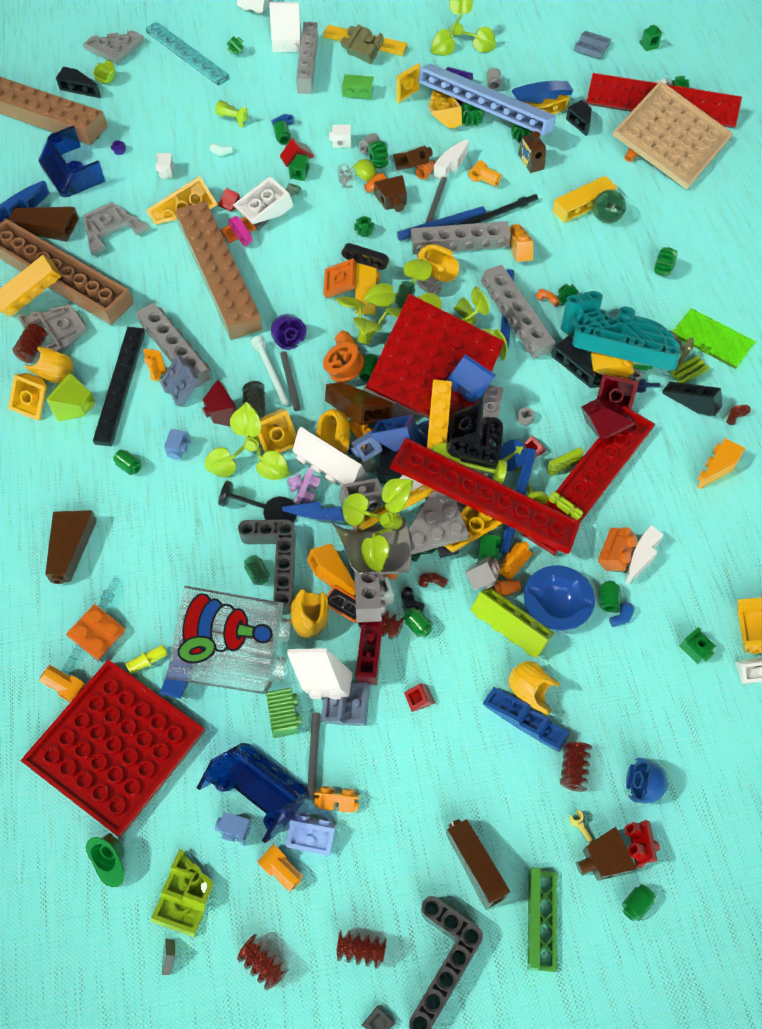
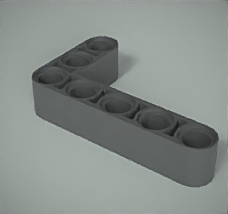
[238,520,296,615]
[409,896,483,1029]

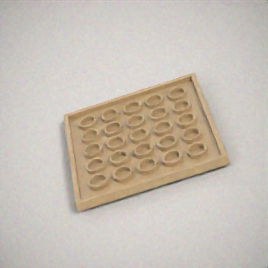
[612,81,733,190]

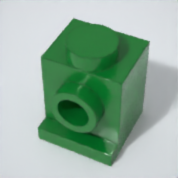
[639,25,662,51]
[289,154,310,181]
[477,534,501,562]
[679,627,716,664]

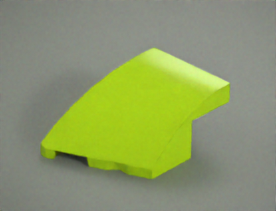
[151,849,214,937]

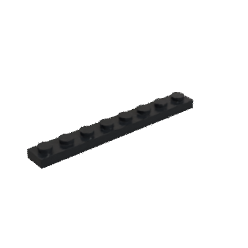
[93,327,146,447]

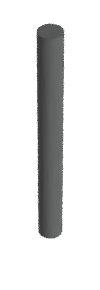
[425,177,447,223]
[280,351,301,411]
[307,712,320,800]

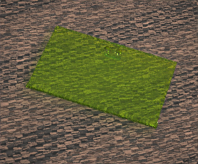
[673,308,756,369]

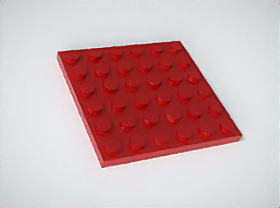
[365,294,505,422]
[20,659,206,838]

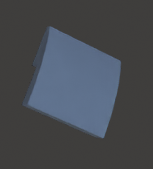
[574,31,611,59]
[160,355,200,407]
[321,682,371,726]

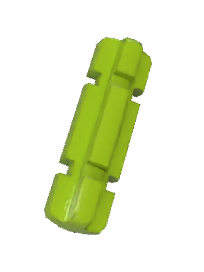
[548,491,583,520]

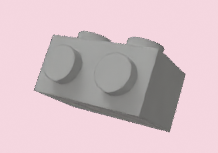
[339,478,382,509]
[465,555,501,591]

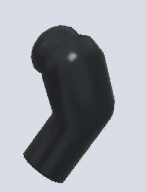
[401,587,425,612]

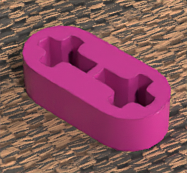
[228,216,253,247]

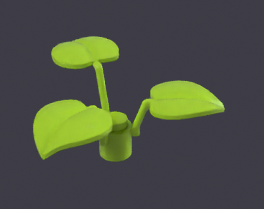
[431,0,496,56]
[364,259,442,309]
[453,286,508,361]
[334,297,402,344]
[205,402,290,480]
[342,479,413,572]

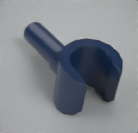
[637,379,660,393]

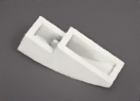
[433,140,469,179]
[625,525,663,585]

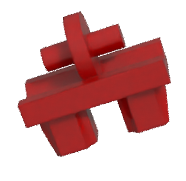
[624,820,660,868]

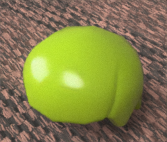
[93,60,116,84]
[352,159,376,182]

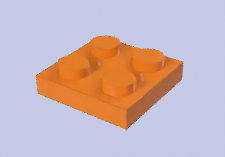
[323,258,357,298]
[66,604,126,661]

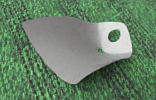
[327,516,411,575]

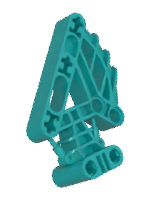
[560,291,681,370]

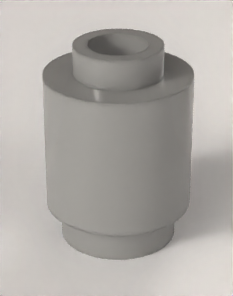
[486,68,502,91]
[358,133,380,155]
[417,275,442,295]

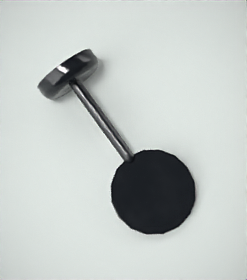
[218,480,297,523]

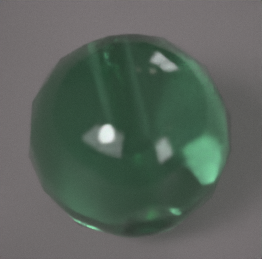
[593,190,626,224]

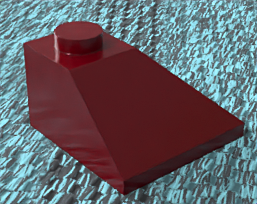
[596,374,639,410]
[202,380,237,427]
[581,398,635,441]

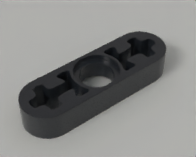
[341,243,390,270]

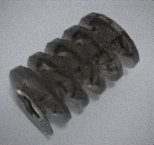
[242,381,266,419]

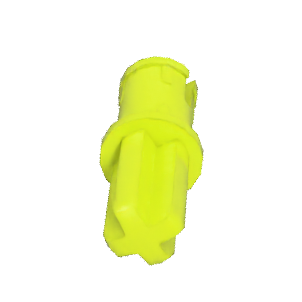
[125,645,167,675]

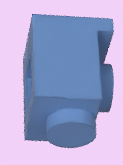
[164,429,191,460]
[351,431,383,462]
[215,812,252,846]

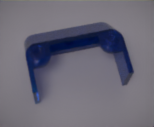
[38,126,106,197]
[196,743,309,843]

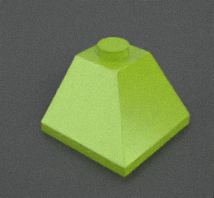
[46,373,95,421]

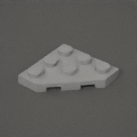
[83,31,145,64]
[408,491,469,555]

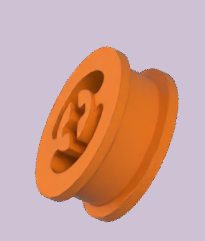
[323,342,365,383]

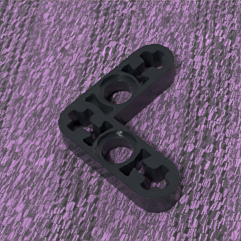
[446,417,503,468]

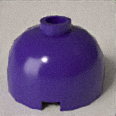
[271,314,306,350]

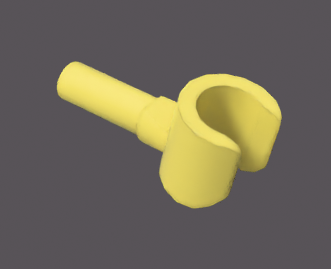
[569,810,593,842]

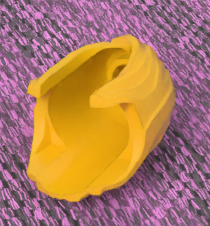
[417,244,459,282]
[25,346,74,384]
[315,409,350,454]
[291,589,329,639]
[508,661,560,715]

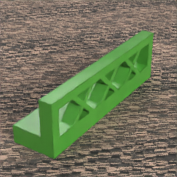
[527,867,557,972]

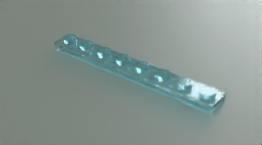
[146,22,229,86]

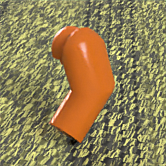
[535,289,560,307]

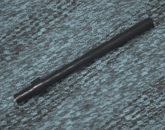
[456,194,538,225]

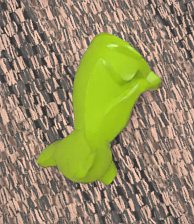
[215,100,248,127]

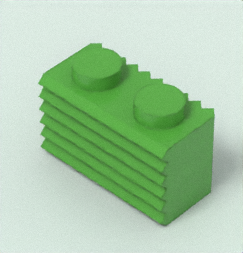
[342,74,374,99]
[266,687,302,738]

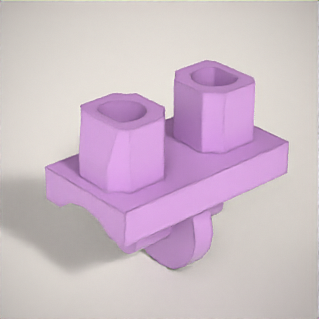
[287,468,321,504]

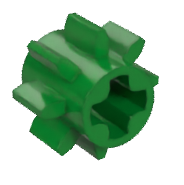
[227,36,244,55]
[672,76,689,88]
[354,216,374,237]
[557,284,579,305]

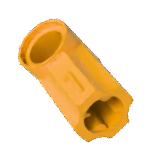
[468,160,502,187]
[38,664,85,702]
[257,844,304,892]

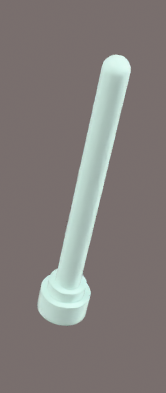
[251,336,289,406]

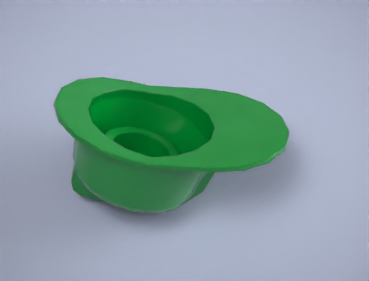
[85,833,125,887]

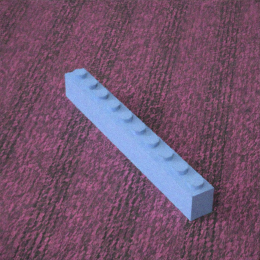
[418,64,556,136]

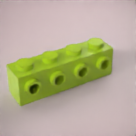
[470,587,555,658]

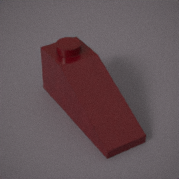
[355,618,383,685]

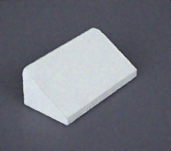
[735,657,762,684]

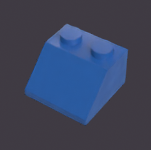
[446,354,496,404]
[371,414,419,452]

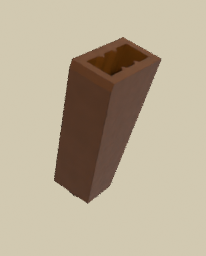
[8,207,79,242]
[325,382,393,425]
[45,510,97,584]
[446,819,510,910]

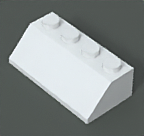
[292,427,368,488]

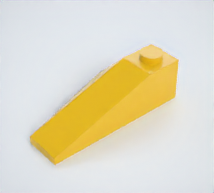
[428,90,462,129]
[146,176,218,225]
[445,506,503,553]

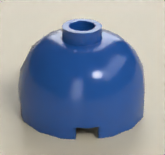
[626,758,669,804]

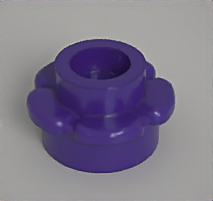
[111,140,126,155]

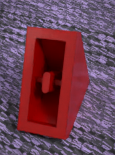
[280,138,314,167]

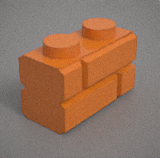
[598,527,638,571]

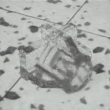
[337,162,357,188]

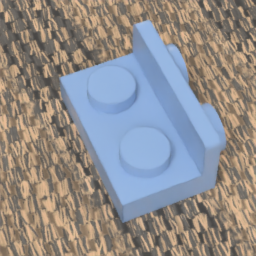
[286,813,337,856]

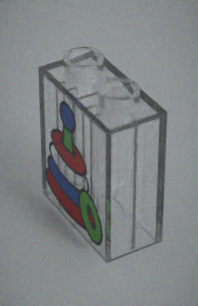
[166,585,292,695]

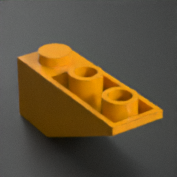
[509,224,533,262]
[697,438,745,489]
[307,543,355,596]

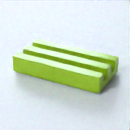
[670,355,710,383]
[547,447,584,476]

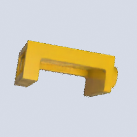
[736,598,762,654]

